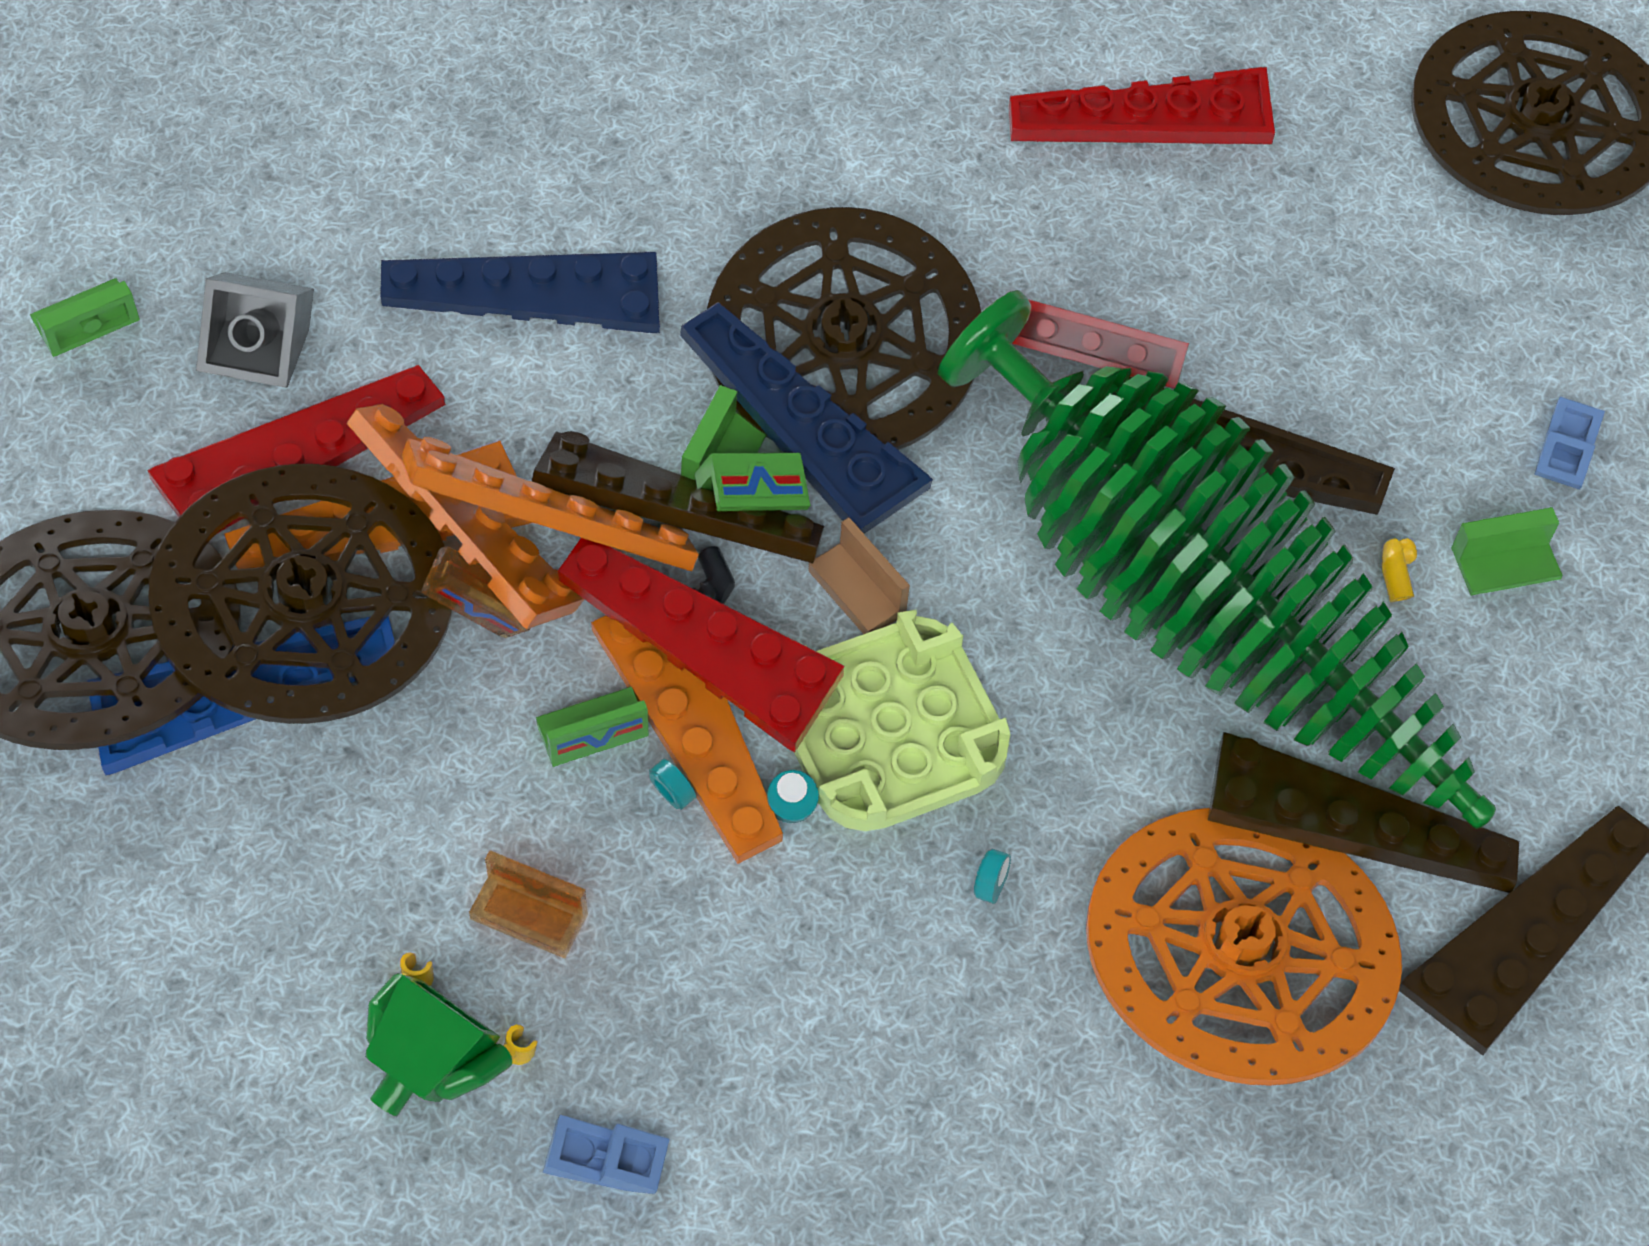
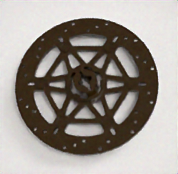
[1411,11,1649,215]
[707,207,981,450]
[148,464,454,724]
[0,510,241,750]

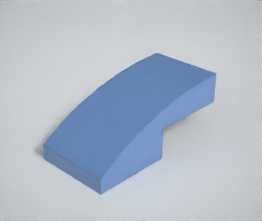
[1534,397,1605,490]
[542,1115,670,1194]

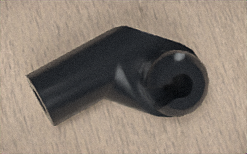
[693,546,735,604]

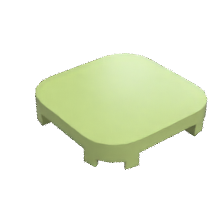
[794,610,1011,831]

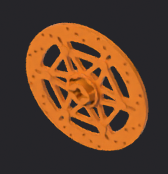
[1086,808,1402,1086]

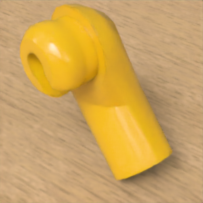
[1382,538,1417,602]

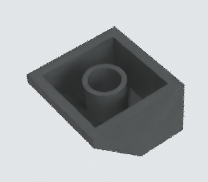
[196,272,314,388]

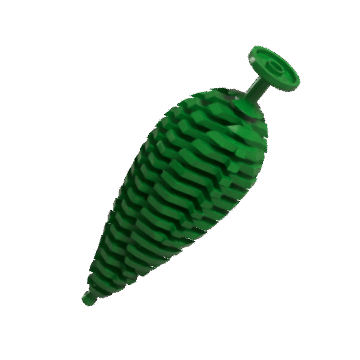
[937,290,1496,828]

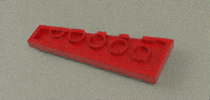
[1009,67,1275,144]
[147,365,446,534]
[558,538,845,752]

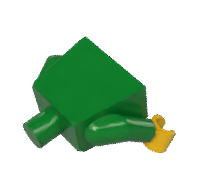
[365,952,538,1117]

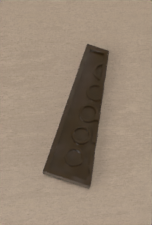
[1129,377,1395,515]
[532,431,824,564]
[1208,732,1520,893]
[1399,806,1649,1056]

